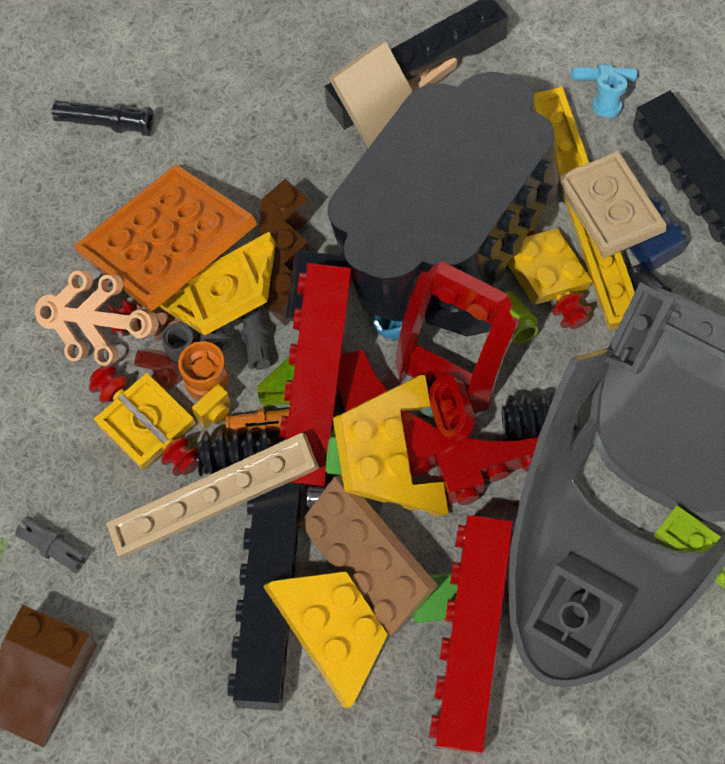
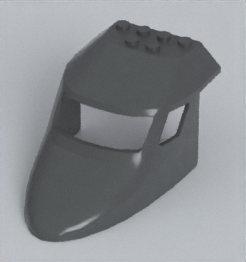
[508,282,725,687]

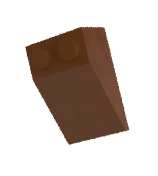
[0,604,97,748]

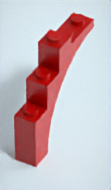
[337,349,539,505]

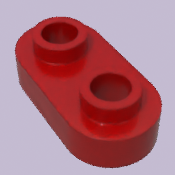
[429,374,475,442]

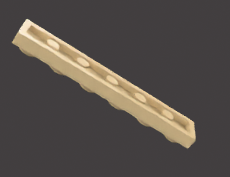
[106,433,319,558]

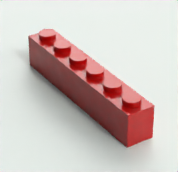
[279,263,351,487]
[429,515,513,755]

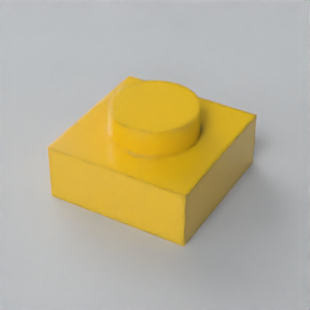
[192,384,231,429]

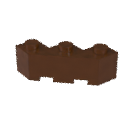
[259,179,311,326]

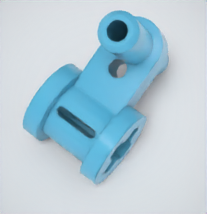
[571,64,637,118]

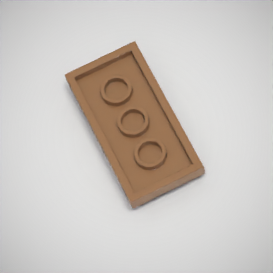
[299,475,438,636]

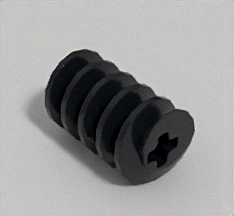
[502,392,578,441]
[198,429,273,476]

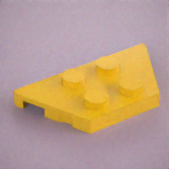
[158,232,276,336]
[263,572,388,708]

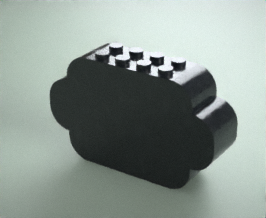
[328,72,560,322]

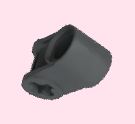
[162,321,233,365]

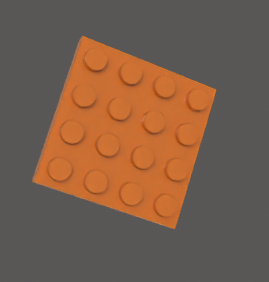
[73,164,257,312]

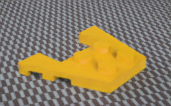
[333,375,449,517]

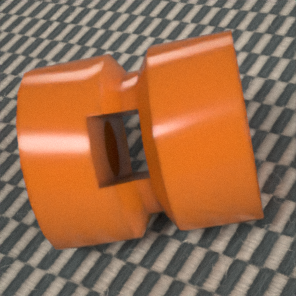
[178,341,230,401]

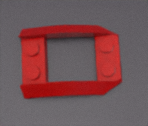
[395,261,520,413]

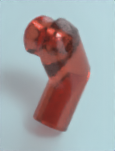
[135,350,178,388]

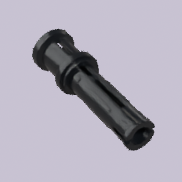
[52,100,154,136]

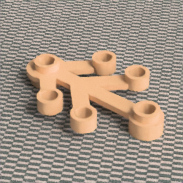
[35,270,159,366]

